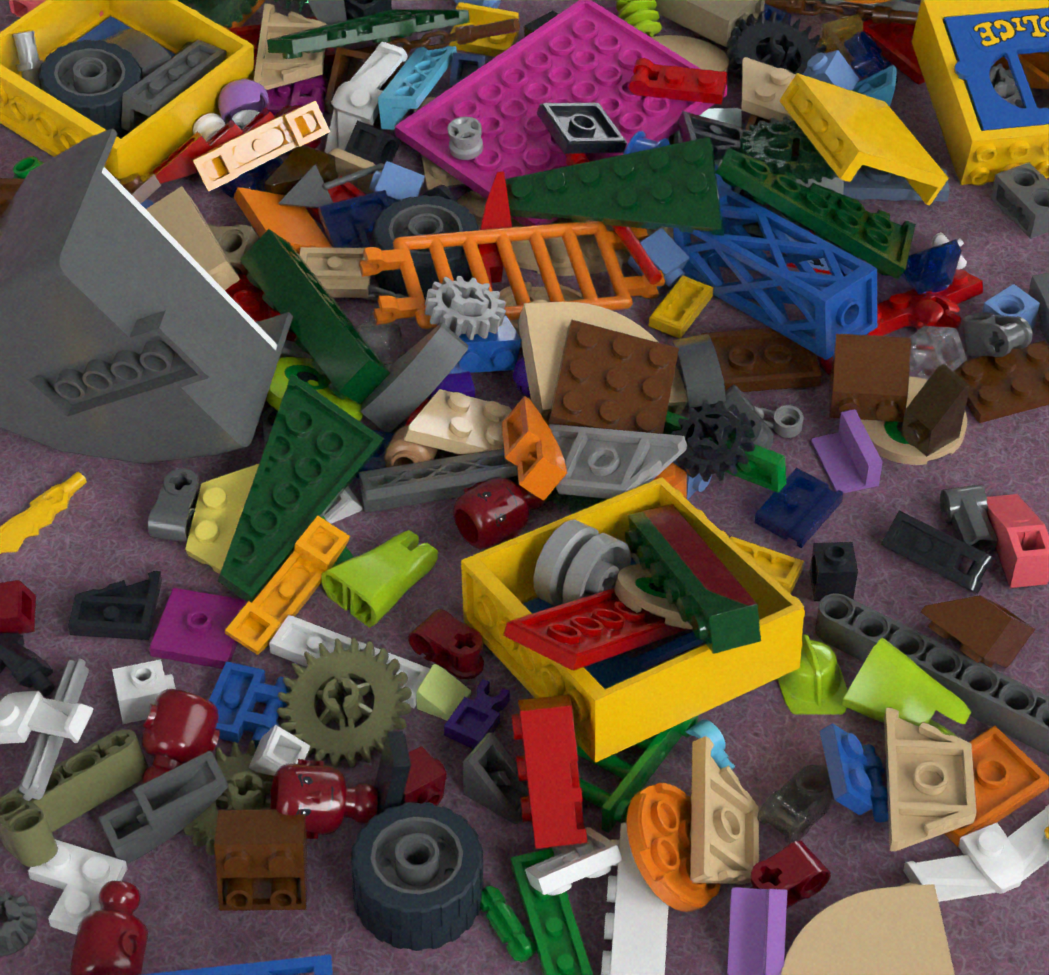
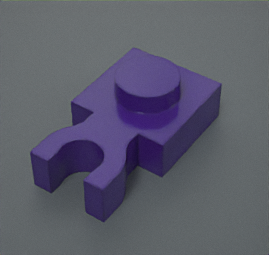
[444,679,510,749]

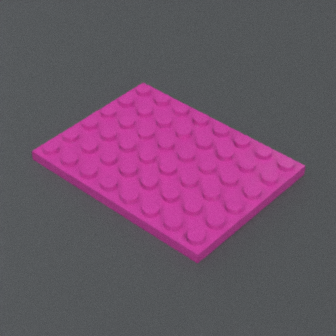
[394,0,727,226]

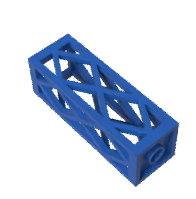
[673,186,878,360]

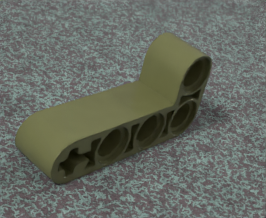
[0,730,148,867]

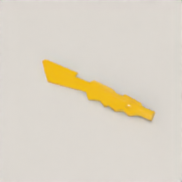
[0,472,87,554]

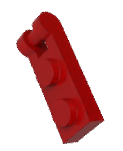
[629,58,727,105]

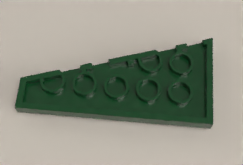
[505,137,724,236]
[715,148,916,280]
[218,374,384,602]

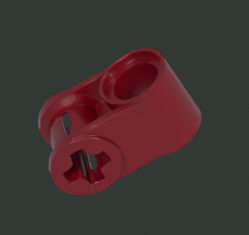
[408,609,484,680]
[750,841,831,908]

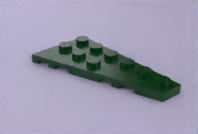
[267,9,470,59]

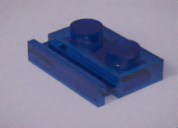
[754,468,843,548]

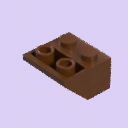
[921,595,1035,668]
[214,810,307,911]

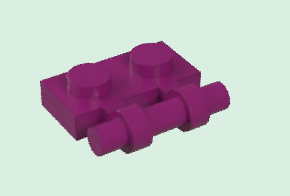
[263,73,328,116]

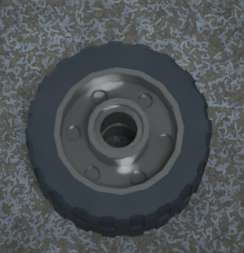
[39,40,141,139]
[373,195,479,301]
[351,802,483,951]

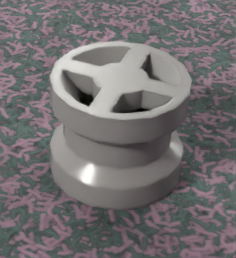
[448,116,483,160]

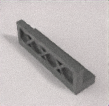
[121,40,226,132]
[358,448,518,513]

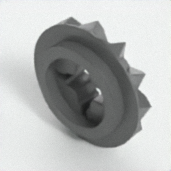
[0,890,38,956]

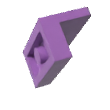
[811,409,883,494]
[727,887,787,975]

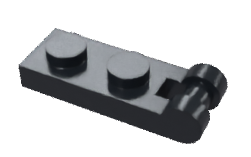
[881,510,996,594]

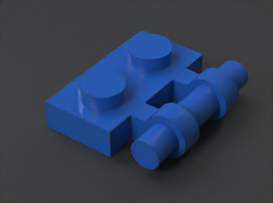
[209,661,290,749]
[820,723,888,823]

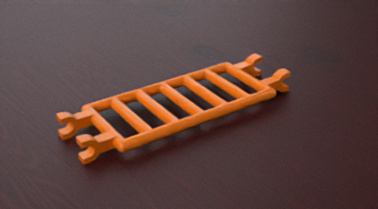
[359,221,665,329]

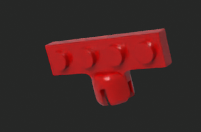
[866,269,983,341]

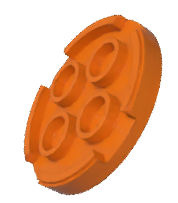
[627,783,721,912]

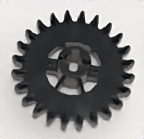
[727,11,827,79]

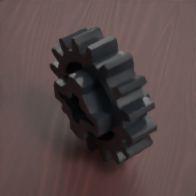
[671,401,756,482]

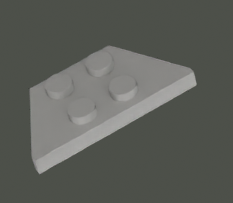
[549,424,687,499]

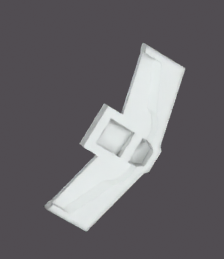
[324,42,408,153]
[0,691,93,744]
[903,805,1049,902]

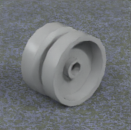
[534,519,631,606]

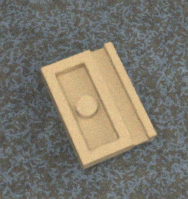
[300,247,370,298]

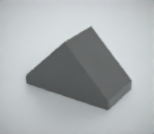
[463,733,528,824]

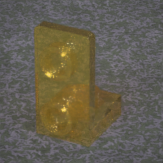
[819,14,863,69]

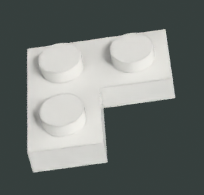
[525,827,623,895]
[28,840,127,934]

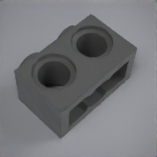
[991,162,1049,239]

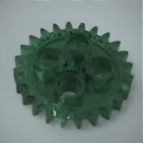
[739,117,836,184]

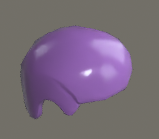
[218,79,269,121]

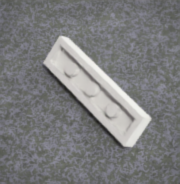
[269,615,430,708]

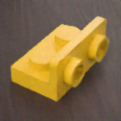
[449,2,519,57]

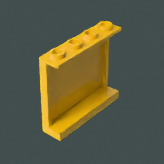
[779,73,949,206]

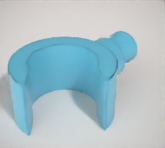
[686,719,735,770]

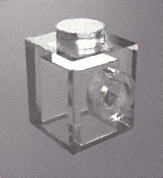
[909,326,967,377]

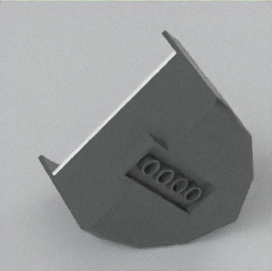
[0,128,293,464]

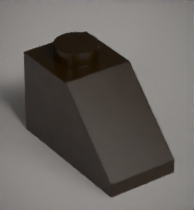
[265,145,338,195]
[901,363,970,457]

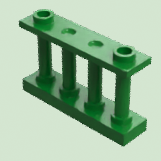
[576,656,698,833]

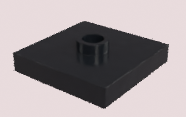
[537,103,627,154]

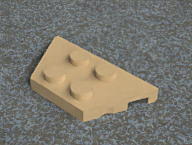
[254,3,327,90]
[741,57,802,131]
[404,389,512,455]
[884,708,976,851]
[690,736,759,884]

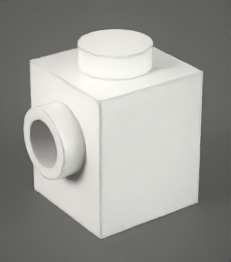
[112,659,175,724]

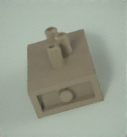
[654,0,765,47]

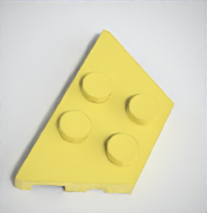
[185,464,259,574]

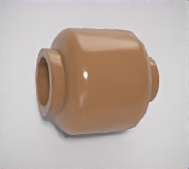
[384,426,438,468]

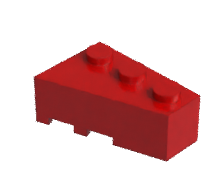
[511,694,588,849]

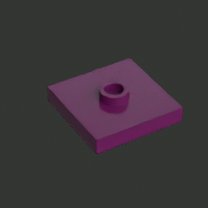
[149,588,247,669]

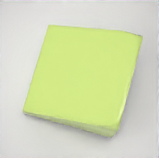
[416,664,471,721]

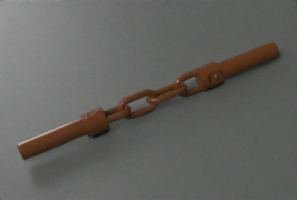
[764,0,918,25]
[353,18,520,54]

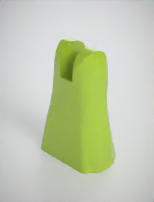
[321,530,439,628]
[842,637,971,737]

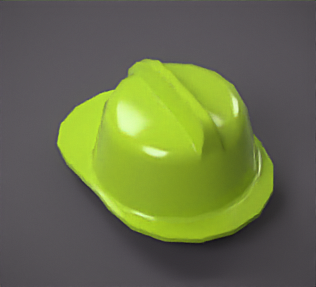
[777,634,848,715]

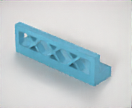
[378,46,457,130]

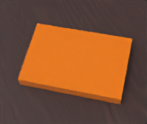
[234,187,333,255]
[944,725,1049,848]

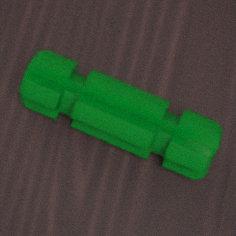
[480,885,536,963]

